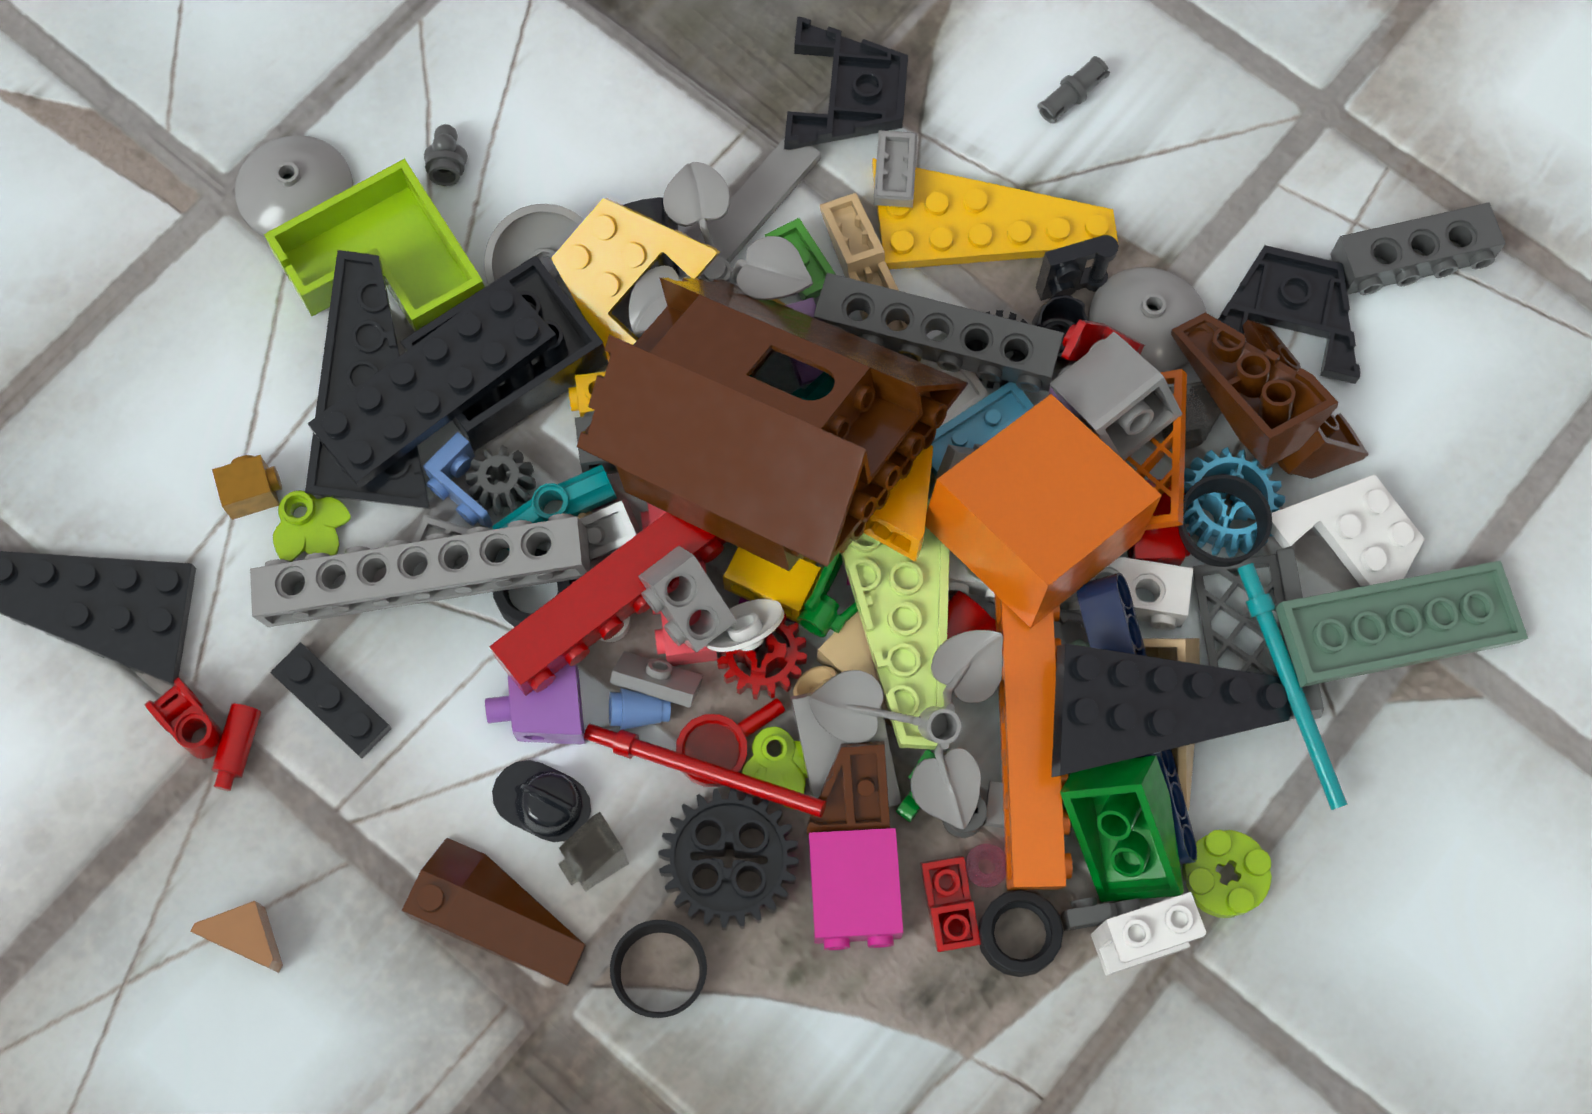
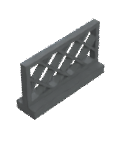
[1193,547,1324,719]

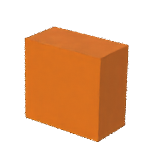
[925,394,1162,628]

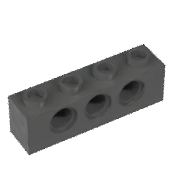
[1330,202,1506,295]

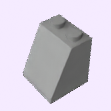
[1049,332,1182,460]

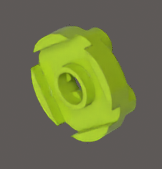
[1182,830,1272,918]

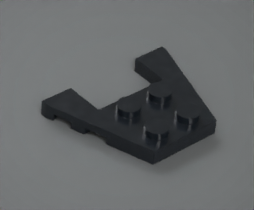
[784,17,908,150]
[1218,245,1361,384]

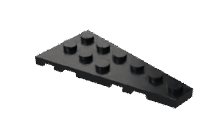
[1051,643,1290,777]

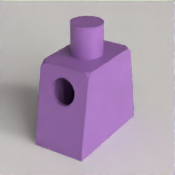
[485,664,586,745]

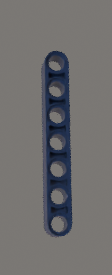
[1077,573,1197,865]

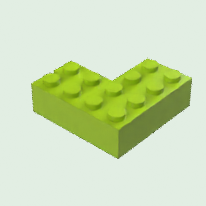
[264,158,485,332]

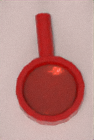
[676,698,786,787]

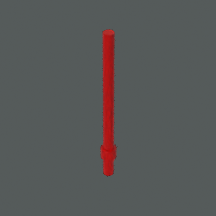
[584,723,826,818]

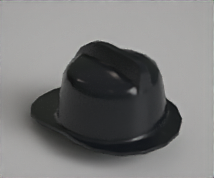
[492,760,591,842]

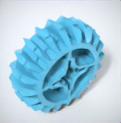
[1184,447,1285,558]

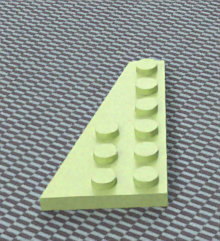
[841,499,950,750]

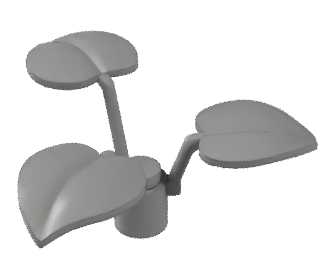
[629,162,813,334]
[809,630,1003,829]

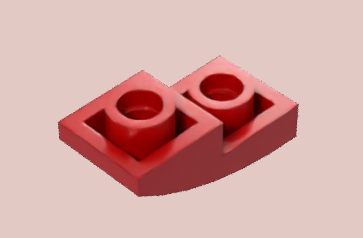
[920,856,981,952]

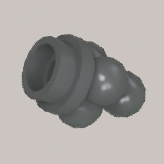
[424,124,468,186]

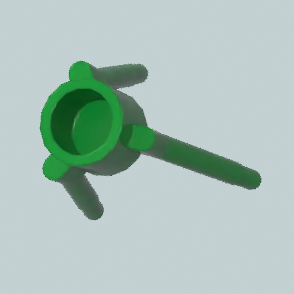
[797,552,858,638]

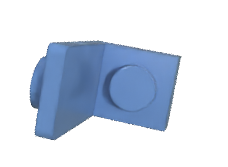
[423,432,493,528]

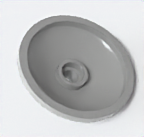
[235,135,353,237]
[484,204,584,313]
[1088,267,1207,372]

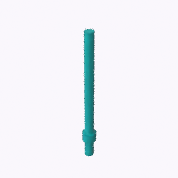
[1237,563,1348,810]

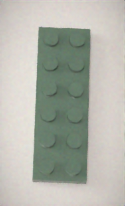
[1275,560,1528,687]

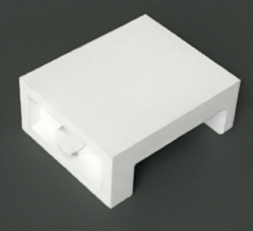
[1091,892,1206,976]

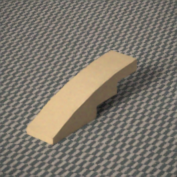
[820,193,908,331]

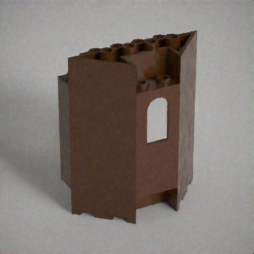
[577,277,968,571]

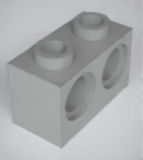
[638,546,737,652]

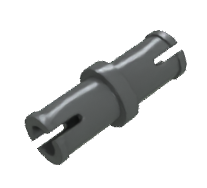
[1037,56,1110,124]

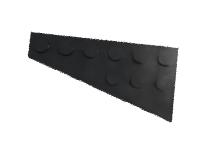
[305,250,430,509]
[0,551,196,686]

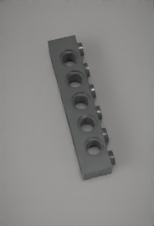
[813,273,1064,392]

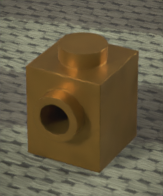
[212,455,282,520]

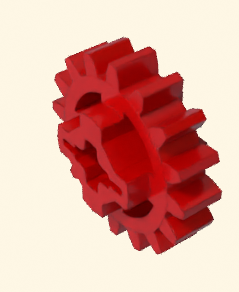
[717,613,807,700]

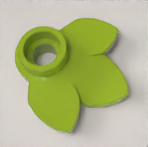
[273,490,351,562]
[742,727,808,809]

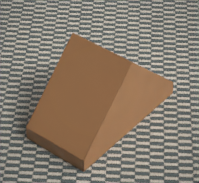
[190,901,283,973]

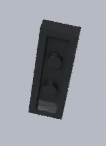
[270,642,392,759]

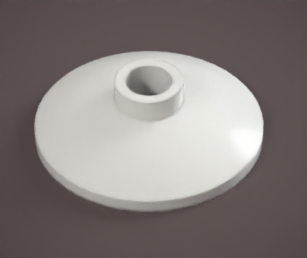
[706,599,784,652]

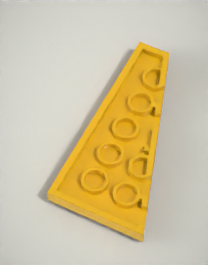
[872,158,1119,270]

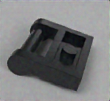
[1036,235,1119,301]

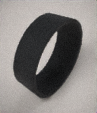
[1178,474,1272,567]
[610,920,707,1018]

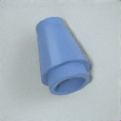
[609,688,671,730]

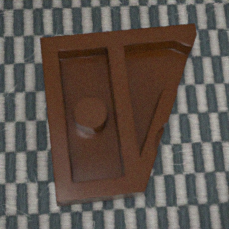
[807,741,890,835]

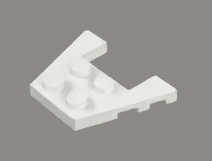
[1271,474,1425,587]

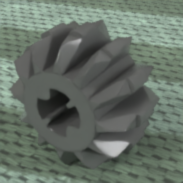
[465,445,536,517]

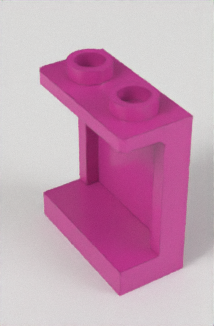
[808,828,903,950]

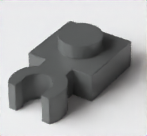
[1061,897,1140,931]

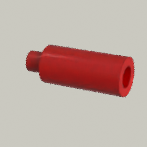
[211,703,261,791]

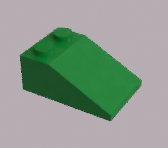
[1060,756,1184,902]

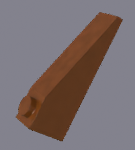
[1171,312,1338,468]
[1243,320,1369,479]
[402,838,586,986]

